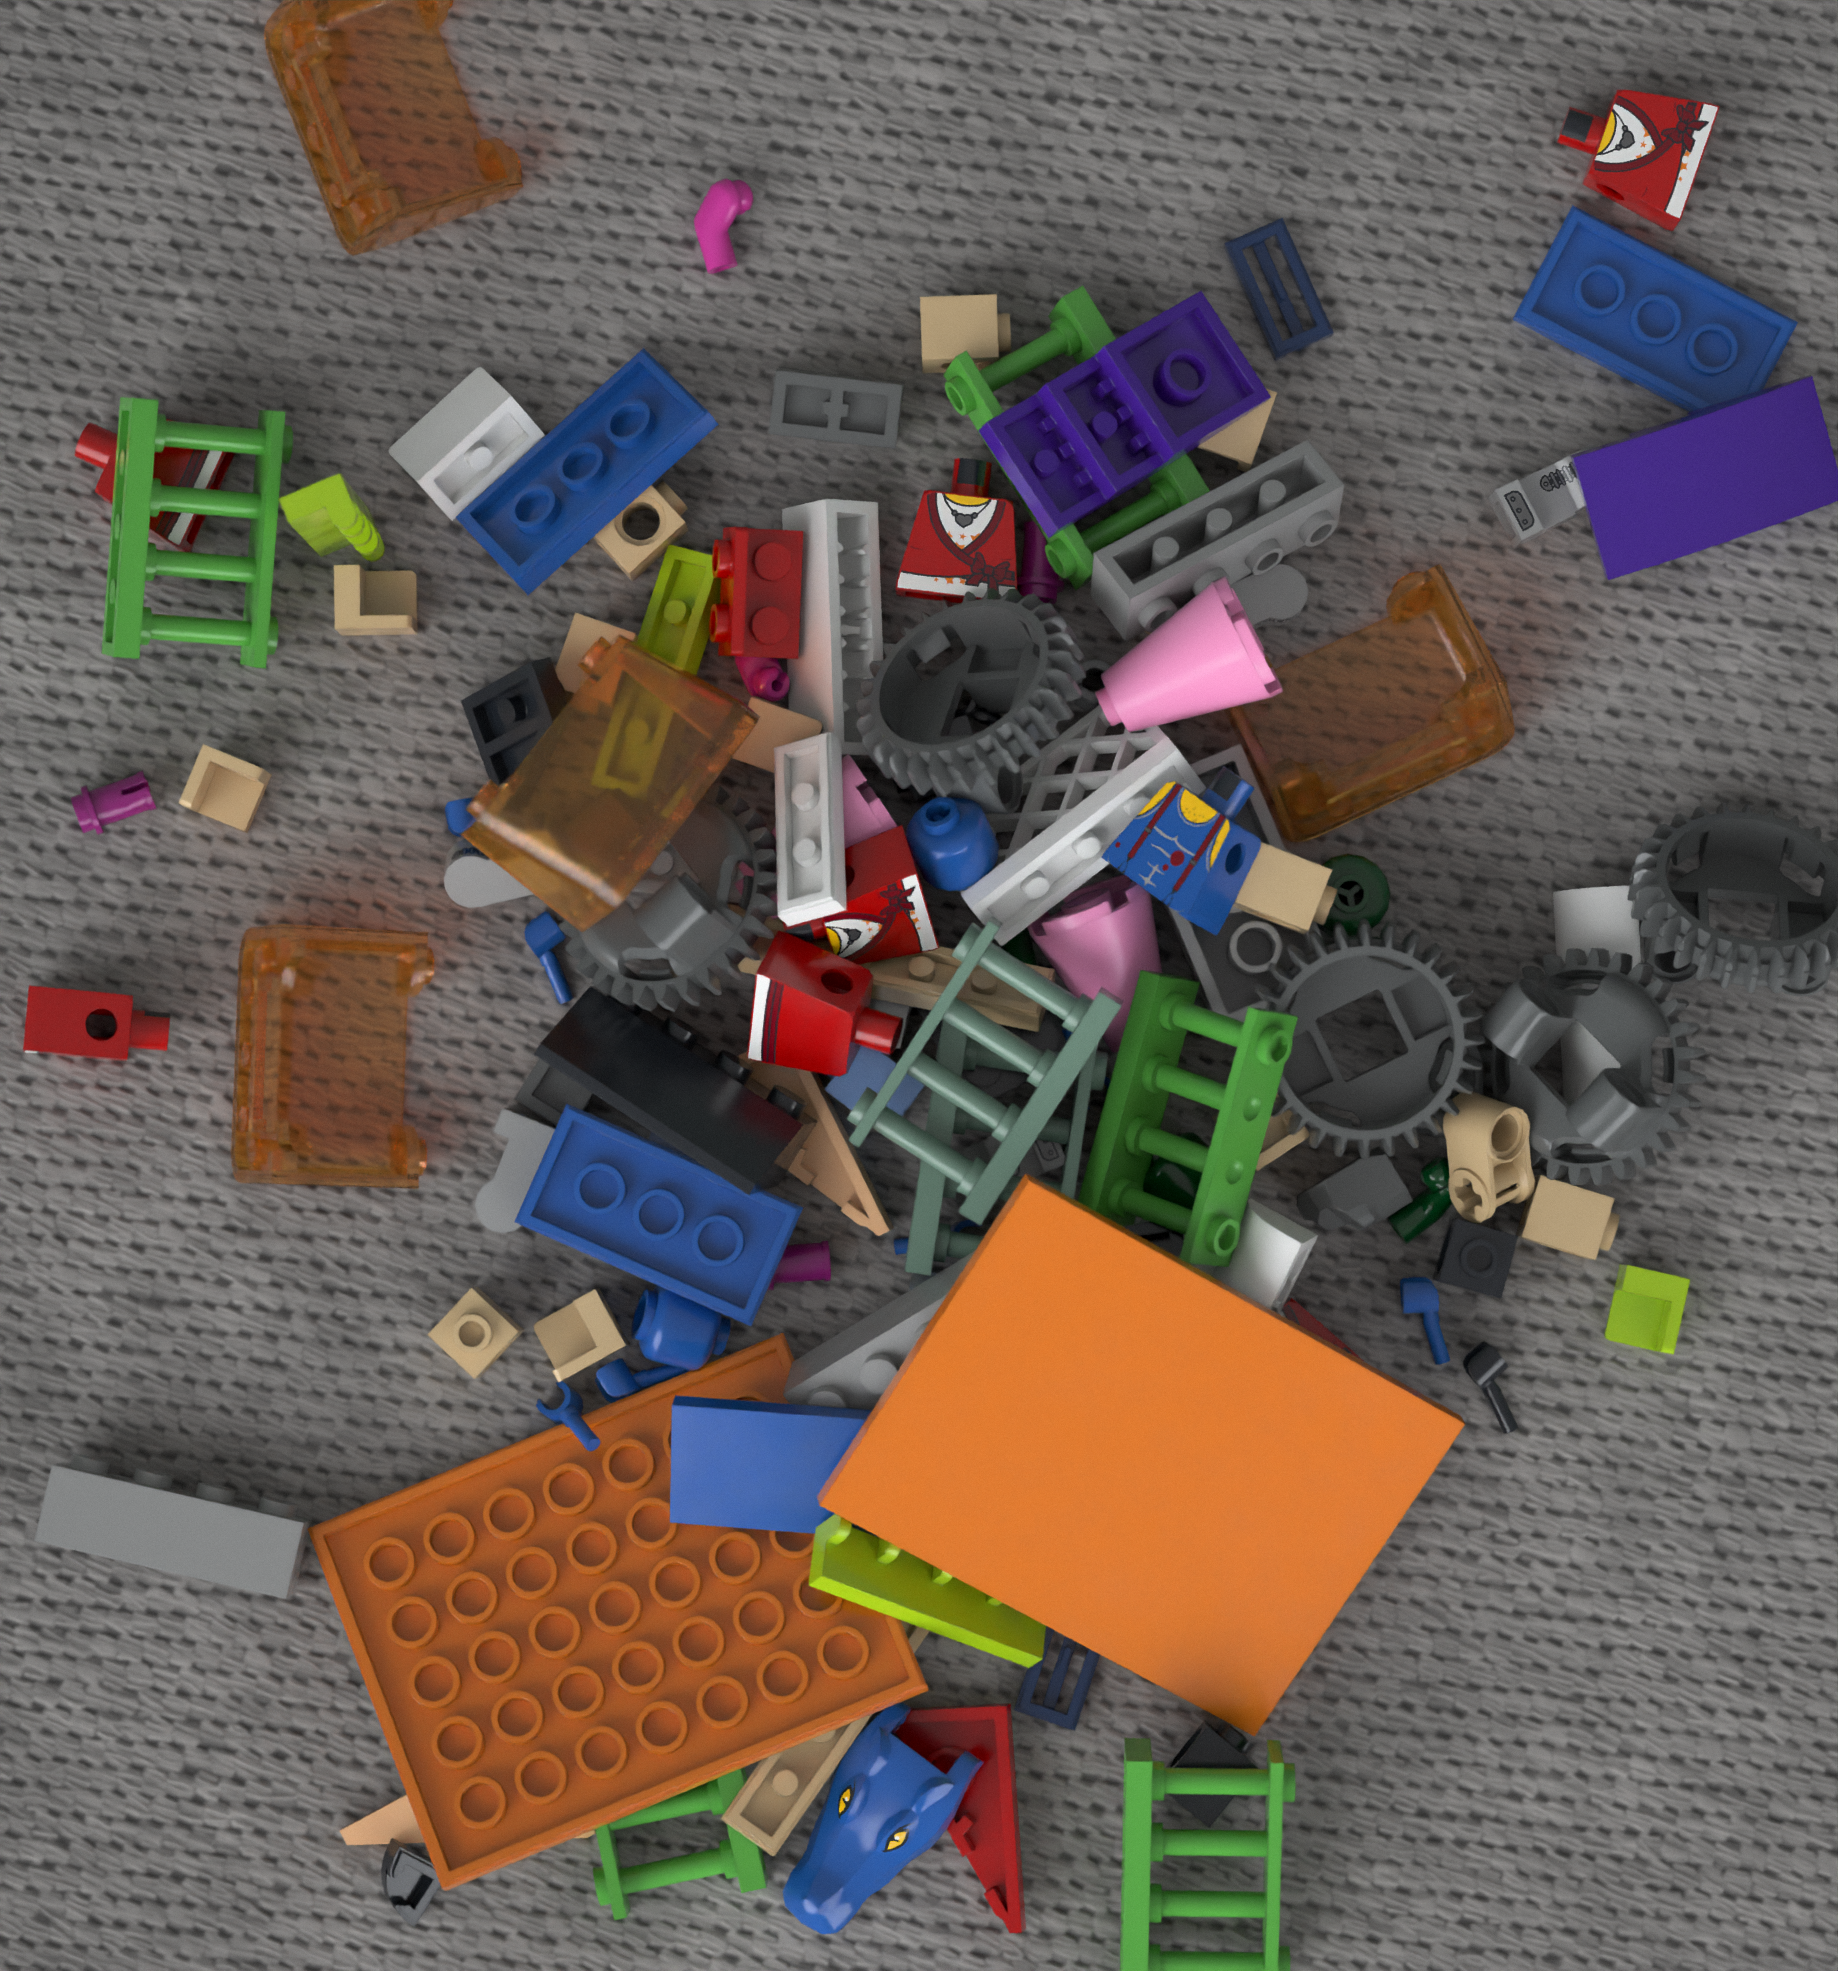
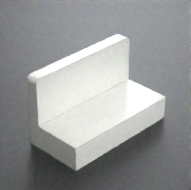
[388,367,545,521]

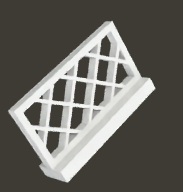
[960,705,1207,947]

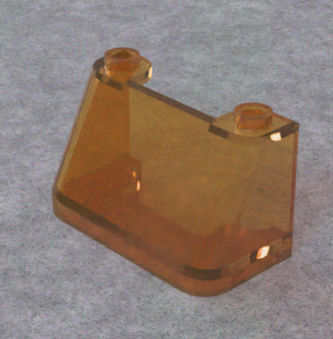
[264,0,523,256]
[1223,564,1515,842]
[461,634,760,933]
[231,924,434,1189]

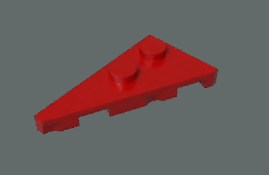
[896,1703,1026,1933]

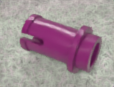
[1017,521,1065,604]
[71,770,157,835]
[767,1240,831,1291]

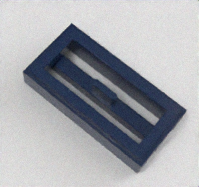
[1224,218,1334,361]
[1014,1626,1100,1731]

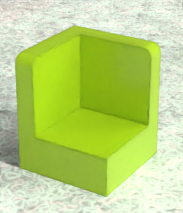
[1604,1264,1690,1355]

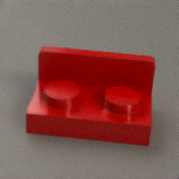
[709,526,803,659]

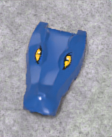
[783,1702,984,1934]

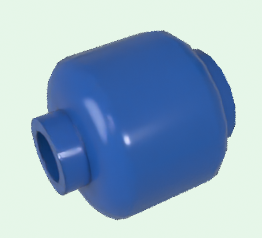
[906,797,999,891]
[631,1285,731,1371]

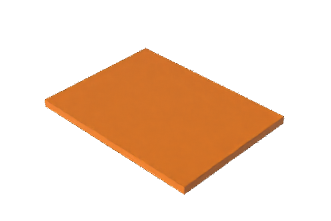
[817,1173,1465,1737]
[307,1333,929,1891]

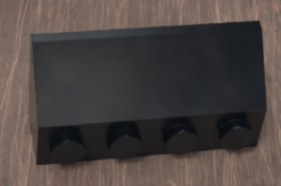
[534,986,818,1195]

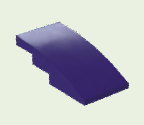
[979,291,1271,538]
[1570,375,1838,580]

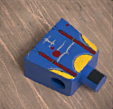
[1101,766,1261,936]

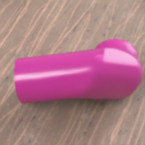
[694,178,753,274]
[735,656,790,702]

